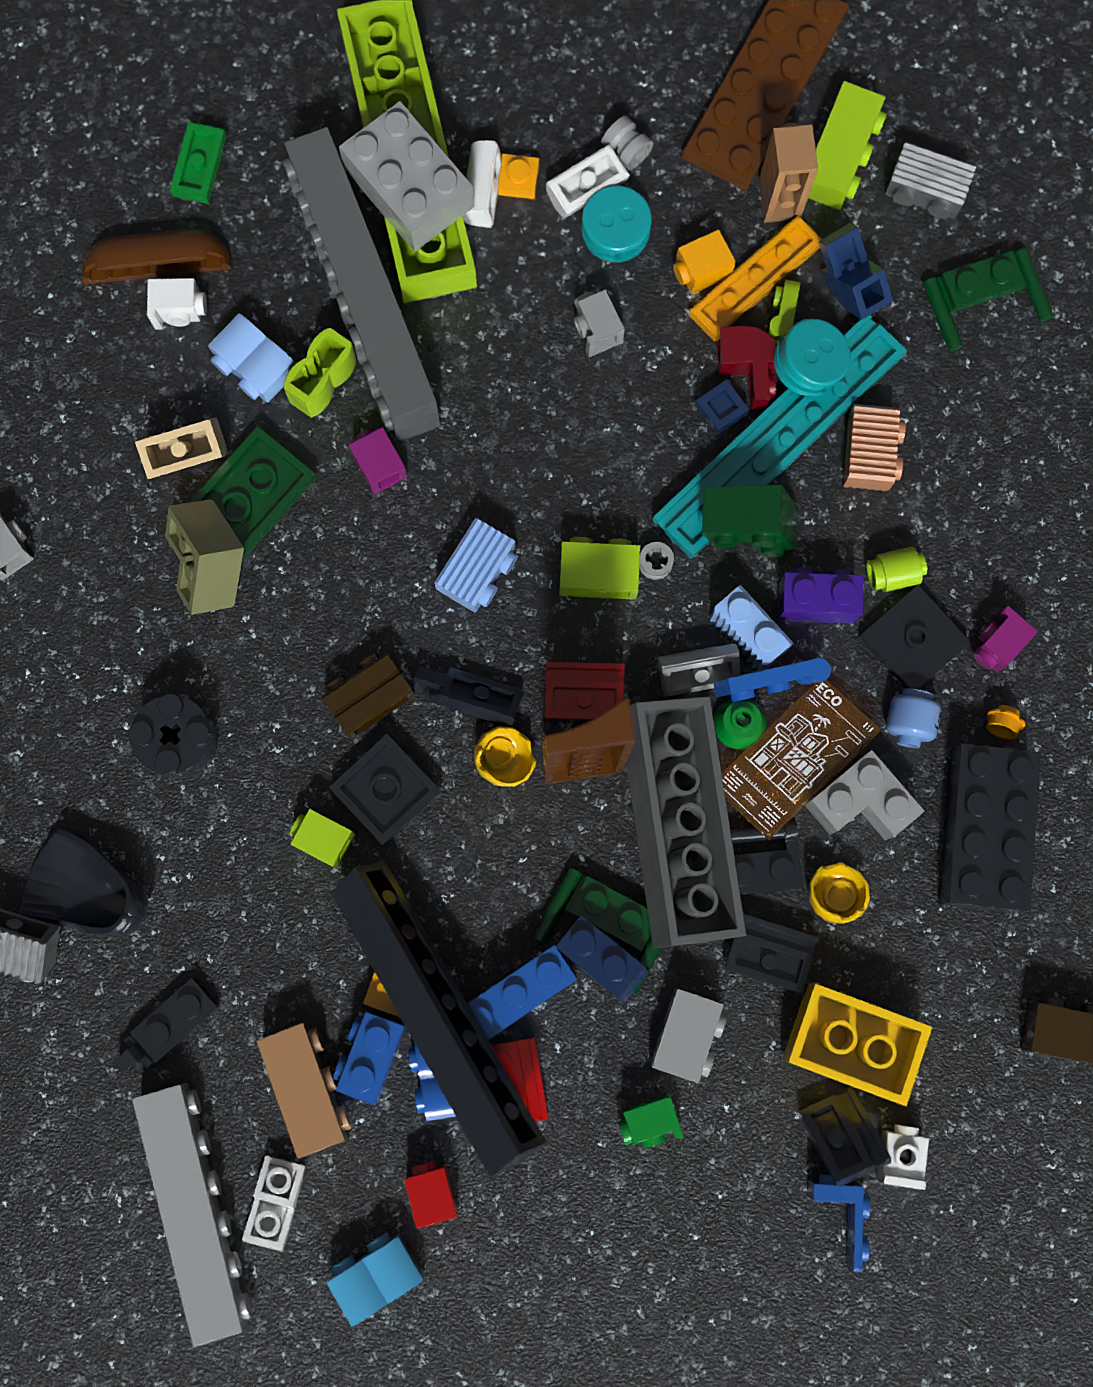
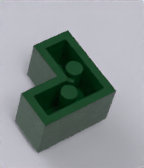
[702,485,797,557]

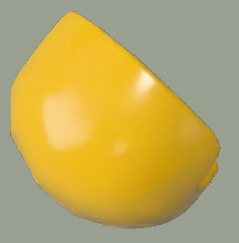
[474,726,537,787]
[809,862,870,924]

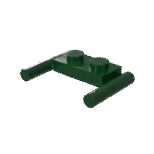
[922,248,1054,352]
[532,867,661,995]

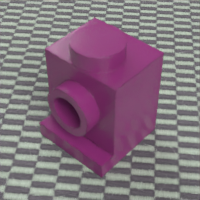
[973,606,1038,673]

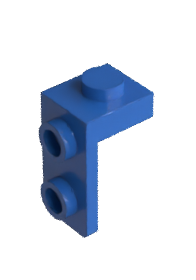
[807,1173,870,1272]

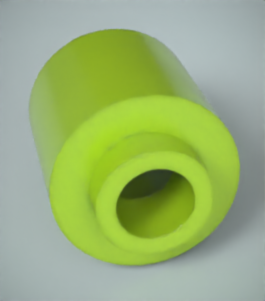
[866,546,927,592]

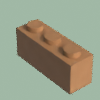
[758,123,818,223]
[257,1022,352,1159]

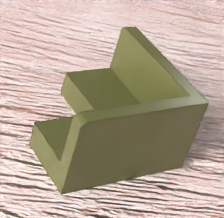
[165,500,244,615]

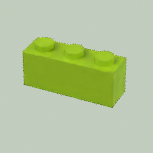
[808,81,887,210]

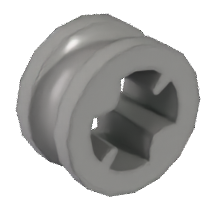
[639,542,674,580]

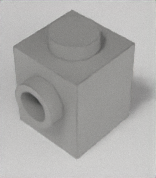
[0,515,34,581]

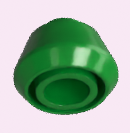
[713,698,767,750]

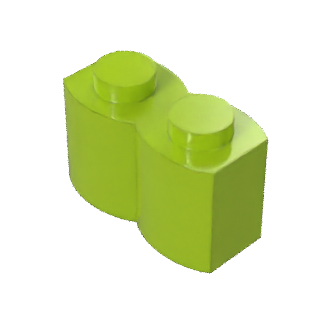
[284,328,356,418]

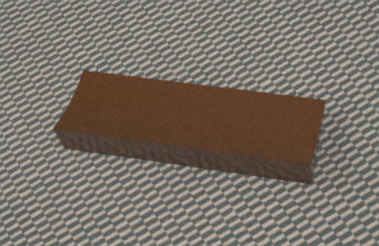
[542,698,635,784]

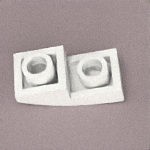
[242,1156,305,1252]

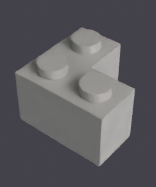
[805,750,924,840]

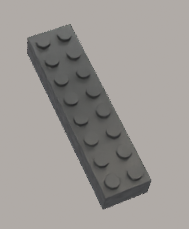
[282,127,440,442]

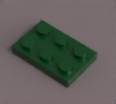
[189,426,317,562]

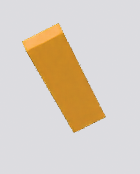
[689,215,822,341]

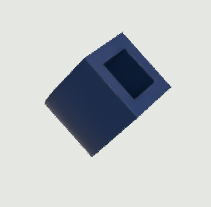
[819,223,893,319]

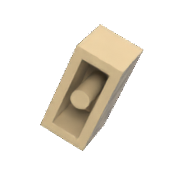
[135,417,229,479]

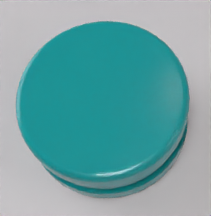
[581,186,652,262]
[773,319,851,396]

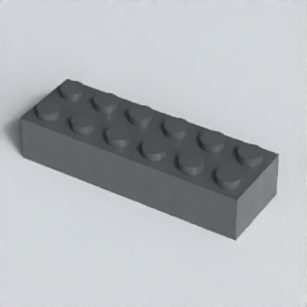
[626,697,746,949]

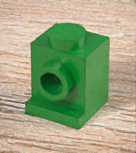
[617,1094,684,1148]

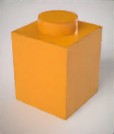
[673,230,736,295]

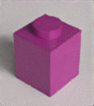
[349,427,407,495]

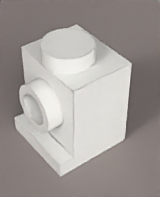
[147,278,207,330]
[876,1124,929,1190]

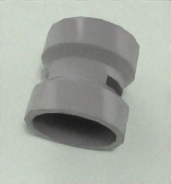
[602,116,654,170]

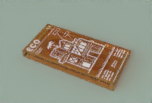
[722,680,880,840]

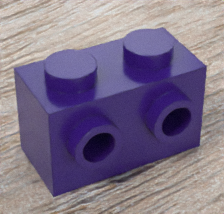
[778,567,863,624]

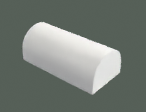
[463,141,502,228]
[546,144,630,218]

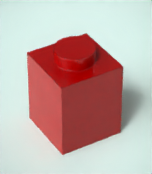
[404,1160,459,1229]

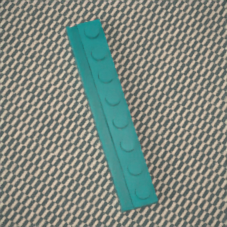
[653,315,907,559]

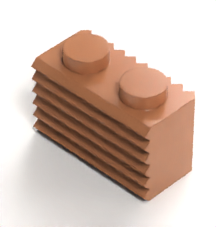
[843,404,906,491]

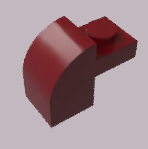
[716,326,777,411]

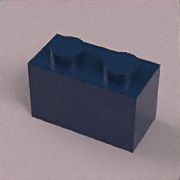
[556,915,649,1004]

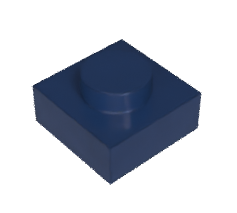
[695,380,749,435]

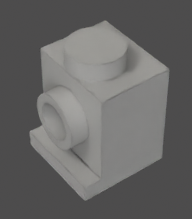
[574,290,625,357]

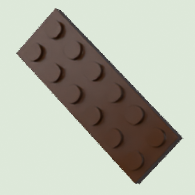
[682,0,849,192]

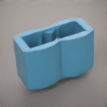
[326,1232,425,1327]

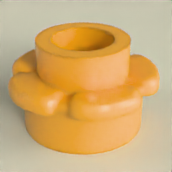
[987,705,1025,740]

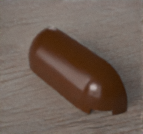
[82,228,232,285]

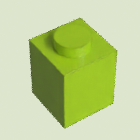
[290,809,356,869]

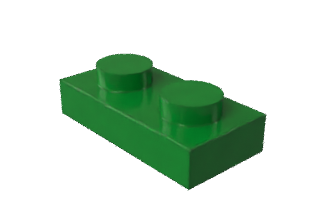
[170,122,227,204]

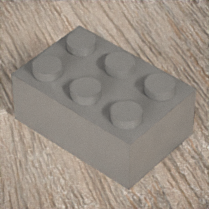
[339,101,474,252]

